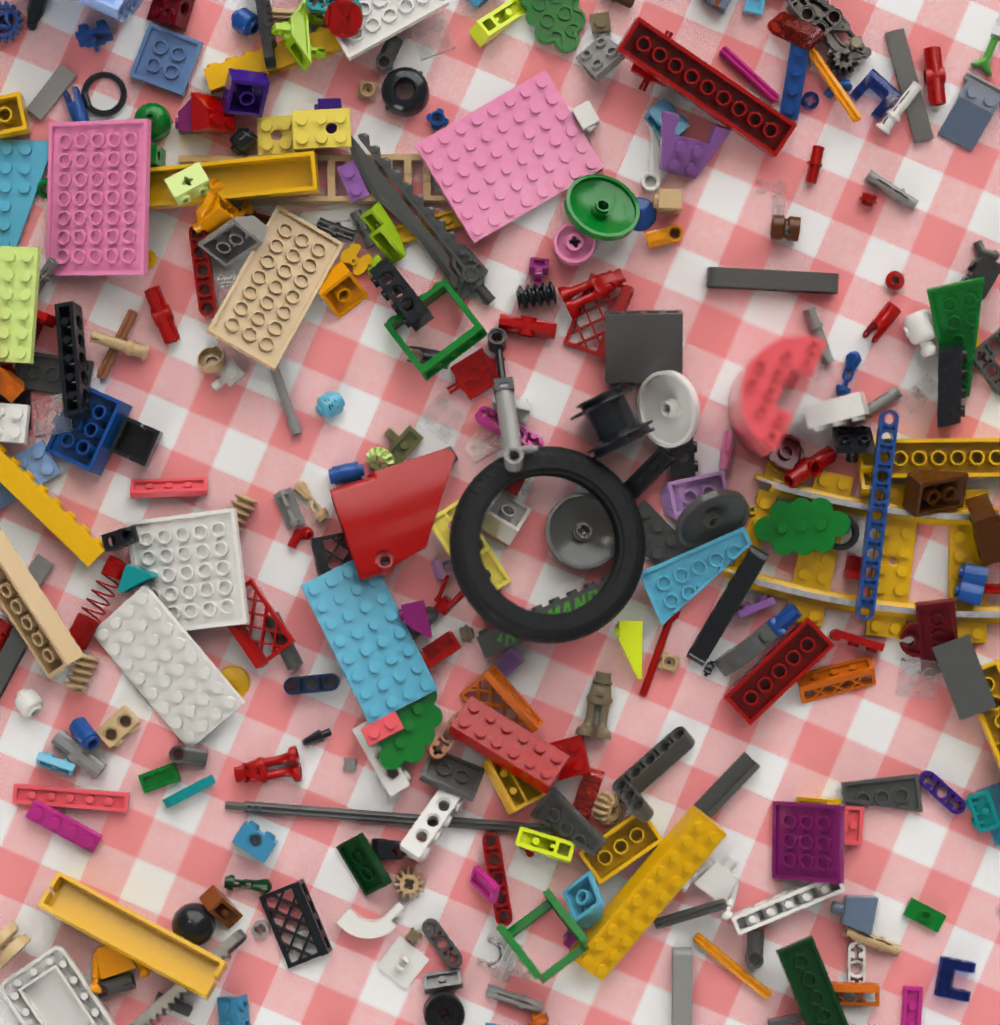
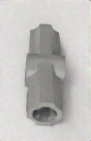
[51,729,107,778]

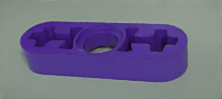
[919,770,966,814]

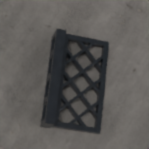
[310,532,350,576]
[259,879,333,969]

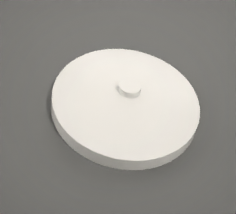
[637,370,700,448]

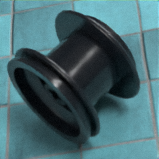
[570,383,655,460]

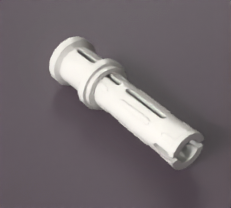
[876,80,923,136]

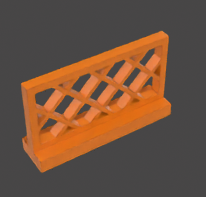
[459,664,544,733]

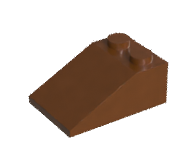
[902,470,969,518]

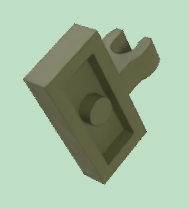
[384,425,424,464]

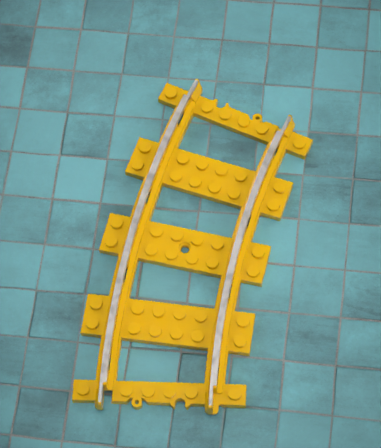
[723,460,1000,643]

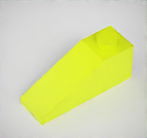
[468,0,527,47]
[615,621,643,679]
[515,826,575,864]

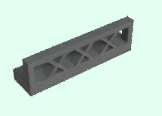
[693,752,761,818]

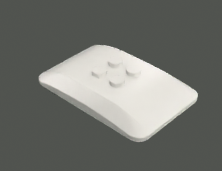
[0,946,116,1025]

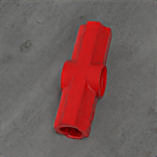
[923,46,946,106]
[144,285,181,345]
[498,313,557,339]
[783,446,838,488]

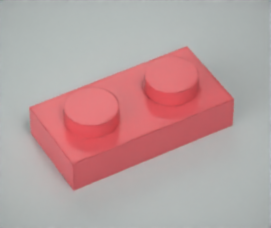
[360,711,404,747]
[844,805,864,846]

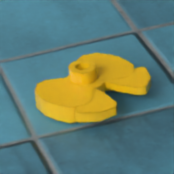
[340,243,372,276]

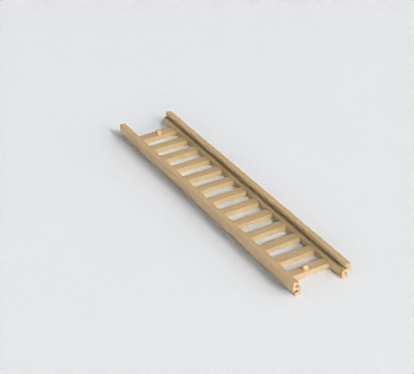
[178,154,446,206]

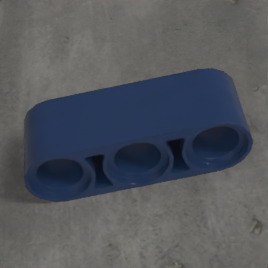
[284,673,340,695]

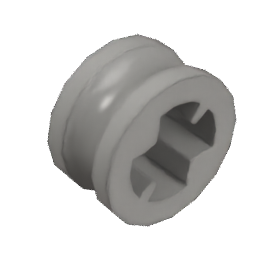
[252,920,270,938]

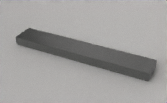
[884,28,934,144]

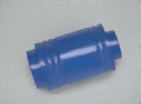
[328,461,365,485]
[69,717,100,750]

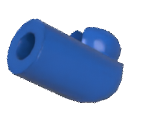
[824,78,853,99]

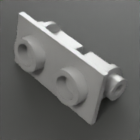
[273,487,306,530]

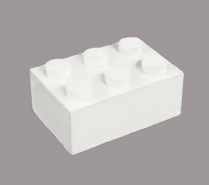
[803,391,870,432]

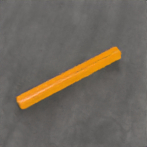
[808,43,862,123]
[692,933,772,1000]

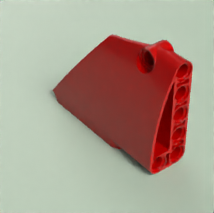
[330,448,456,581]

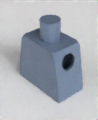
[831,895,879,935]

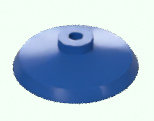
[634,197,657,231]

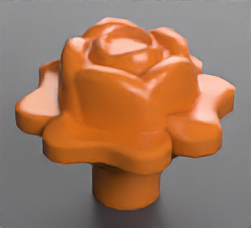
[528,1011,549,1025]

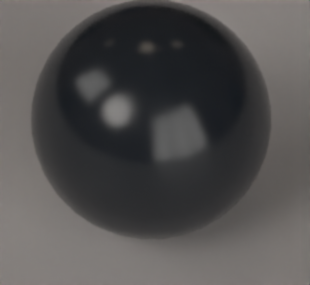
[172,903,215,946]

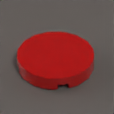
[325,0,363,38]

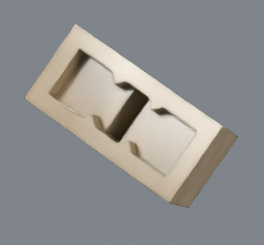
[653,188,683,214]
[96,705,141,748]

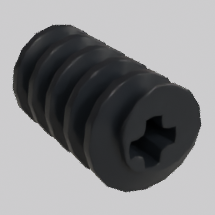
[516,281,557,310]

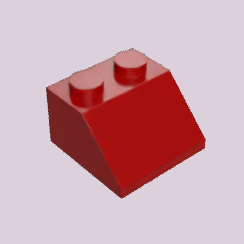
[191,92,235,136]

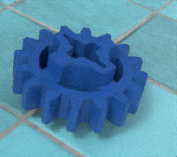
[0,1,24,43]

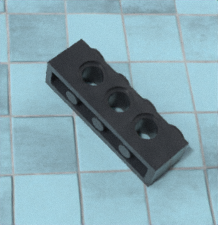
[369,257,434,332]
[669,437,698,477]

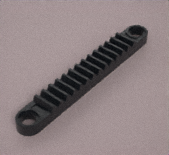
[255,0,277,69]

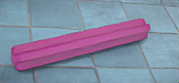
[719,46,779,103]

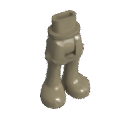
[575,671,613,740]

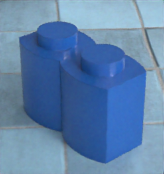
[953,563,989,606]

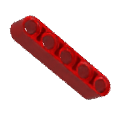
[189,226,218,319]
[482,831,513,926]

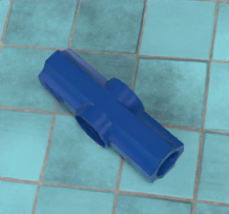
[766,603,802,641]

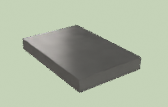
[419,748,485,802]

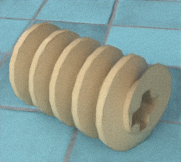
[227,493,258,531]
[63,652,100,695]

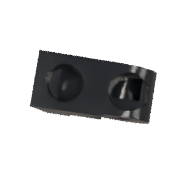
[101,526,139,552]

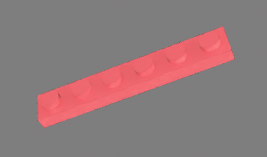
[12,783,130,812]

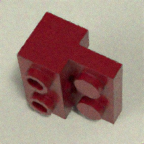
[146,0,195,31]

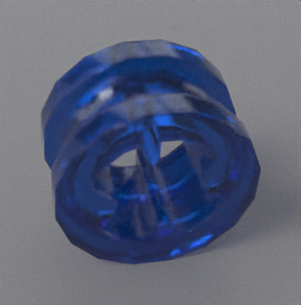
[801,91,819,110]

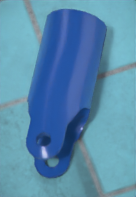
[63,86,90,122]

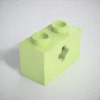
[165,162,211,206]

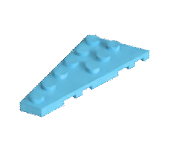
[0,140,48,247]
[640,527,752,626]

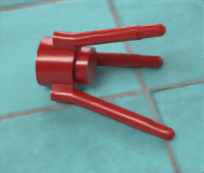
[434,575,464,616]

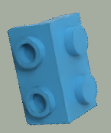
[217,994,251,1025]

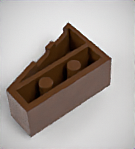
[964,493,1000,567]

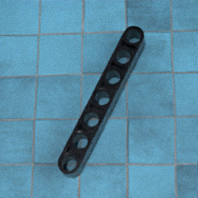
[686,545,769,666]

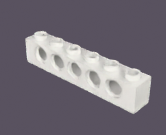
[730,881,846,936]

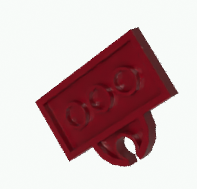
[899,598,958,675]

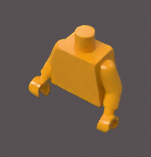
[192,178,254,233]
[90,944,151,994]

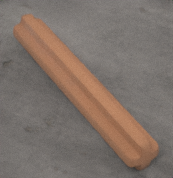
[96,309,138,380]

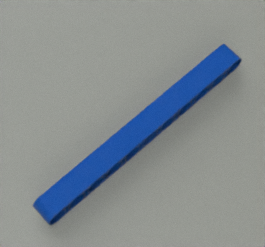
[855,410,899,620]

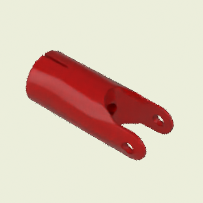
[863,301,902,344]

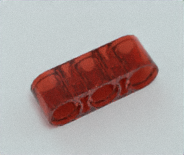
[767,12,824,50]
[573,767,605,821]

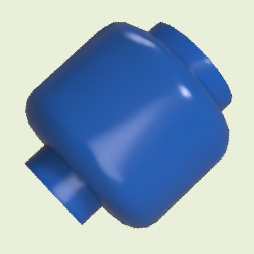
[231,8,259,36]

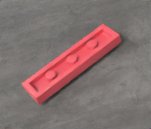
[130,477,209,498]

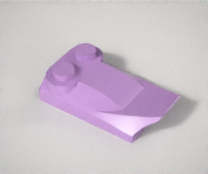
[660,470,728,520]

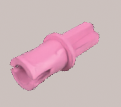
[718,431,734,469]

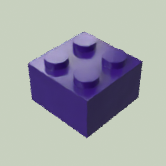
[221,68,270,118]

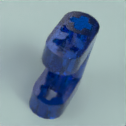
[849,68,902,121]
[933,956,976,1002]

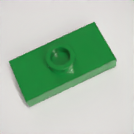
[138,762,181,794]
[903,897,946,933]

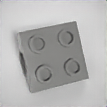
[575,33,625,81]

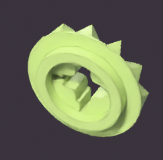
[366,447,395,471]

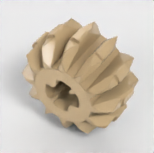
[591,792,623,825]
[393,866,426,900]

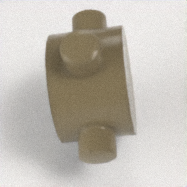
[848,36,864,51]
[405,927,422,944]

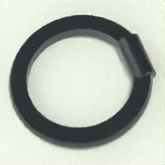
[81,72,127,117]

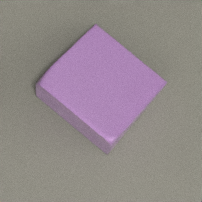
[431,556,454,580]

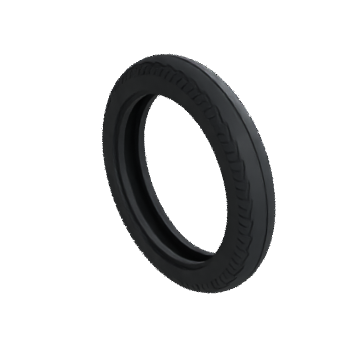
[449,446,646,643]

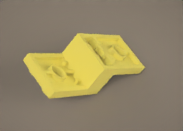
[257,108,352,155]
[432,499,511,589]

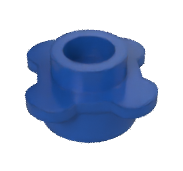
[426,108,449,131]

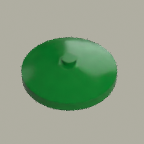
[564,174,640,241]

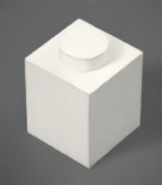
[572,100,600,133]

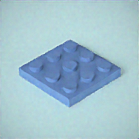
[129,22,204,97]

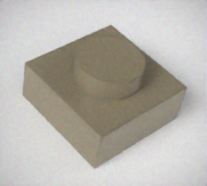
[590,12,611,34]

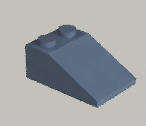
[938,80,1000,152]

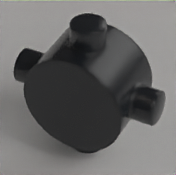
[703,660,715,677]

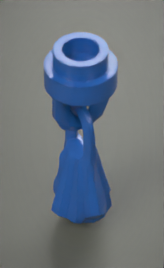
[835,351,862,396]

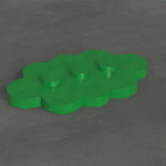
[519,0,586,54]
[754,498,851,556]
[376,691,442,770]

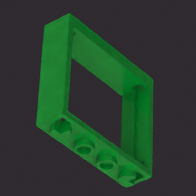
[384,279,488,381]

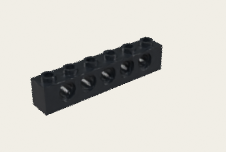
[54,301,91,420]

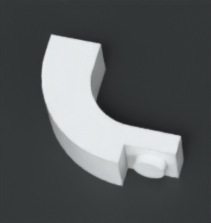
[336,899,405,939]

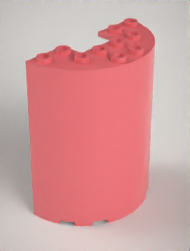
[728,336,827,459]

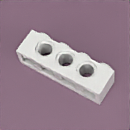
[352,721,412,797]
[400,789,464,862]

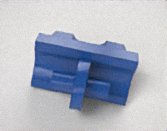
[75,19,114,52]

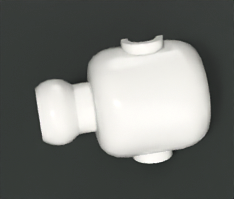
[903,309,938,358]

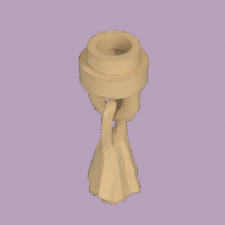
[294,481,329,523]

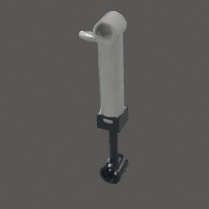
[488,328,538,472]

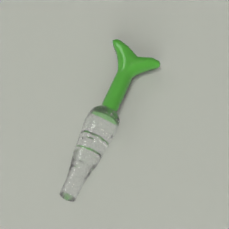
[971,14,1000,76]

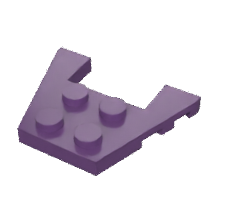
[659,110,731,179]

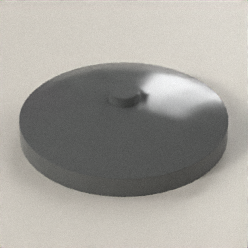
[675,489,750,549]
[544,493,615,570]

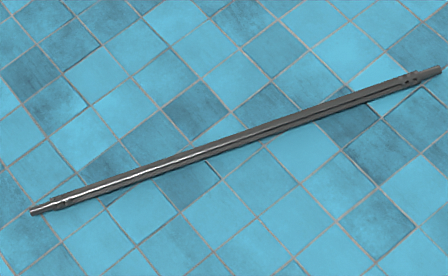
[225,801,563,837]

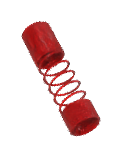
[69,555,127,651]

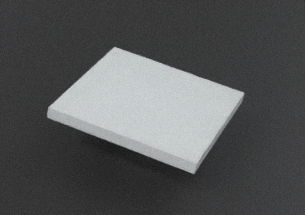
[376,935,430,990]

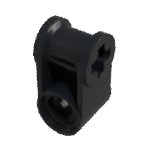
[371,838,406,860]

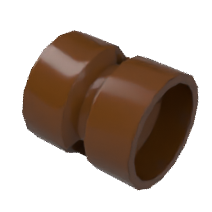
[770,214,801,242]

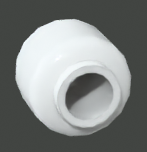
[14,688,44,717]

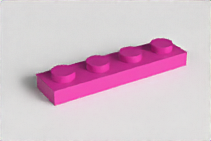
[25,799,103,854]

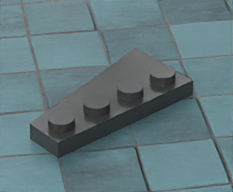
[841,773,923,812]

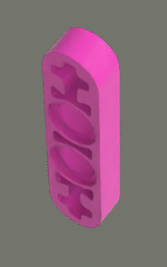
[475,406,544,446]

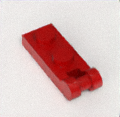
[829,629,885,654]

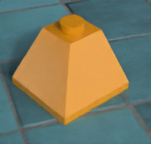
[319,261,368,319]

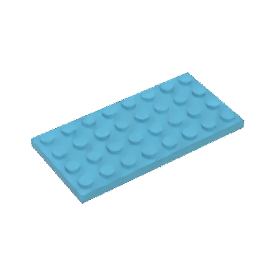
[300,560,438,724]

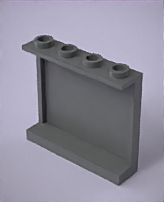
[604,310,683,386]

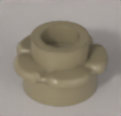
[459,624,475,643]

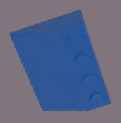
[45,387,133,476]

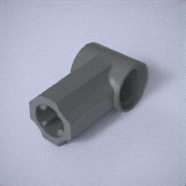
[376,35,404,75]
[169,745,208,766]
[745,930,764,969]

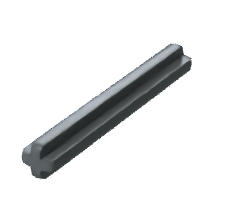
[654,899,727,929]

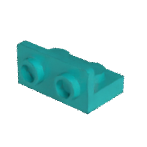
[965,789,1000,833]

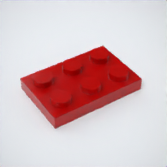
[549,735,592,781]

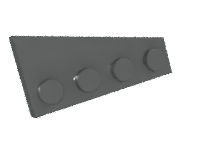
[530,787,607,856]

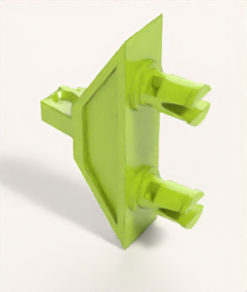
[271,0,327,72]

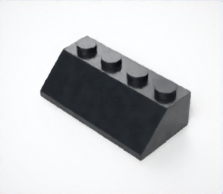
[937,343,966,428]

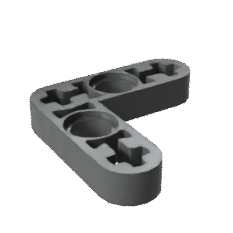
[973,328,1000,395]

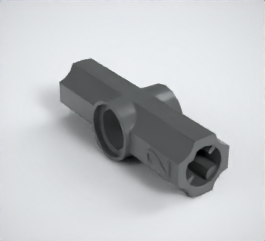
[266,612,303,671]

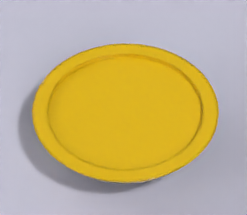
[220,665,250,697]

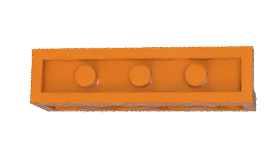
[796,656,876,704]
[831,981,880,1007]

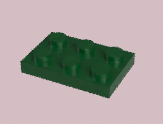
[336,832,392,896]

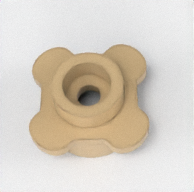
[358,80,378,100]
[658,652,680,673]

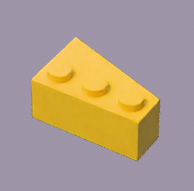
[482,760,546,815]

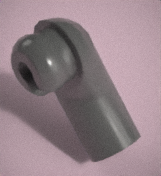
[973,240,1000,261]

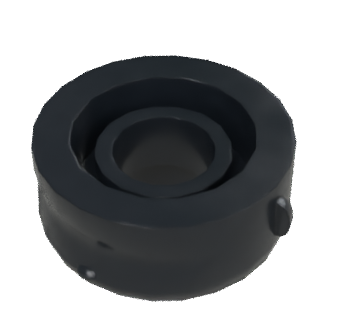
[381,67,429,117]

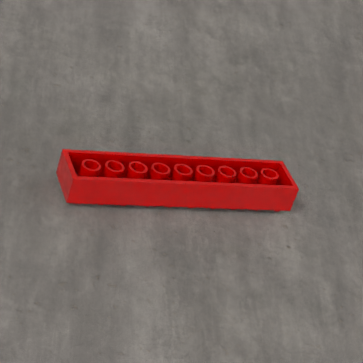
[614,17,797,157]

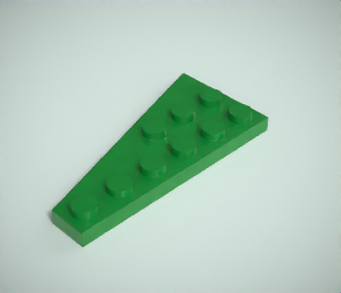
[927,276,985,397]

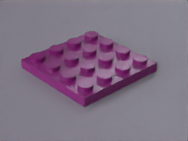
[772,801,845,884]

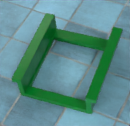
[496,888,590,984]

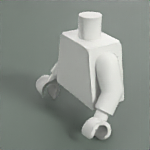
[681,856,739,921]

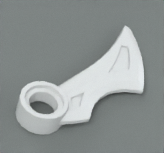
[641,124,667,192]

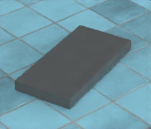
[14,352,94,395]
[932,634,997,720]

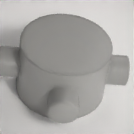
[343,757,357,772]

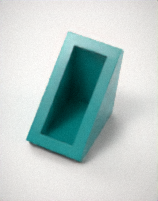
[118,564,159,593]

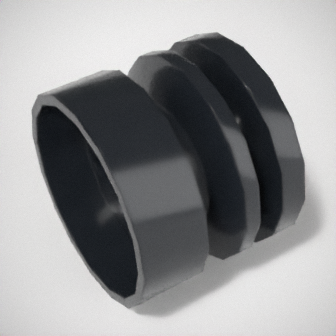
[423,991,465,1025]

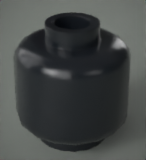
[229,127,258,156]

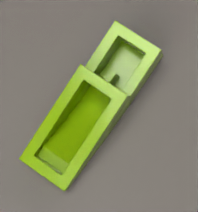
[360,201,406,264]

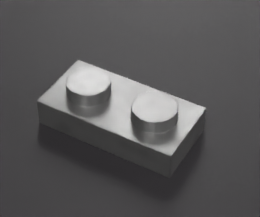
[422,968,463,994]

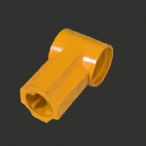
[645,224,683,249]

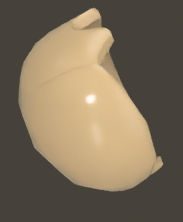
[197,345,226,374]

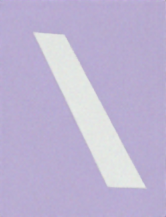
[295,205,365,225]

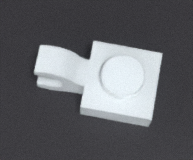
[211,360,245,392]

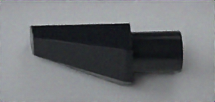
[302,728,332,745]

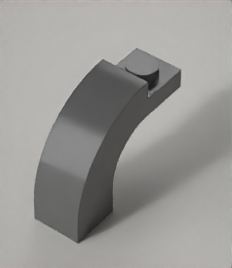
[714,623,778,677]

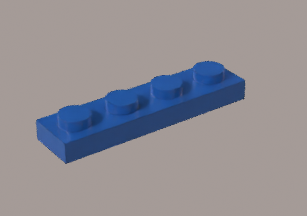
[780,41,810,120]

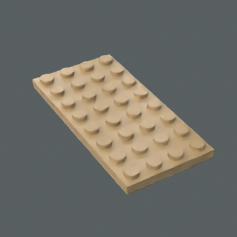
[206,205,344,371]

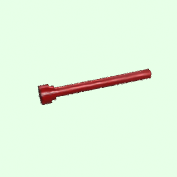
[639,611,680,697]

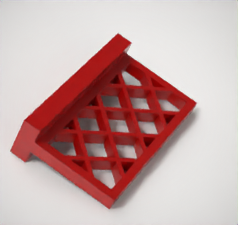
[563,273,635,360]
[227,579,296,669]

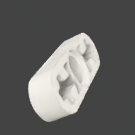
[847,940,866,997]

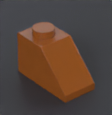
[199,885,243,928]

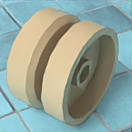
[0,921,31,970]

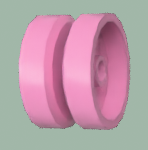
[553,222,596,266]

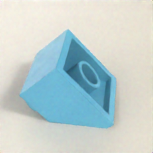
[562,870,604,929]

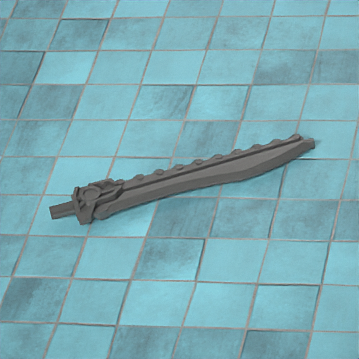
[350,133,495,306]

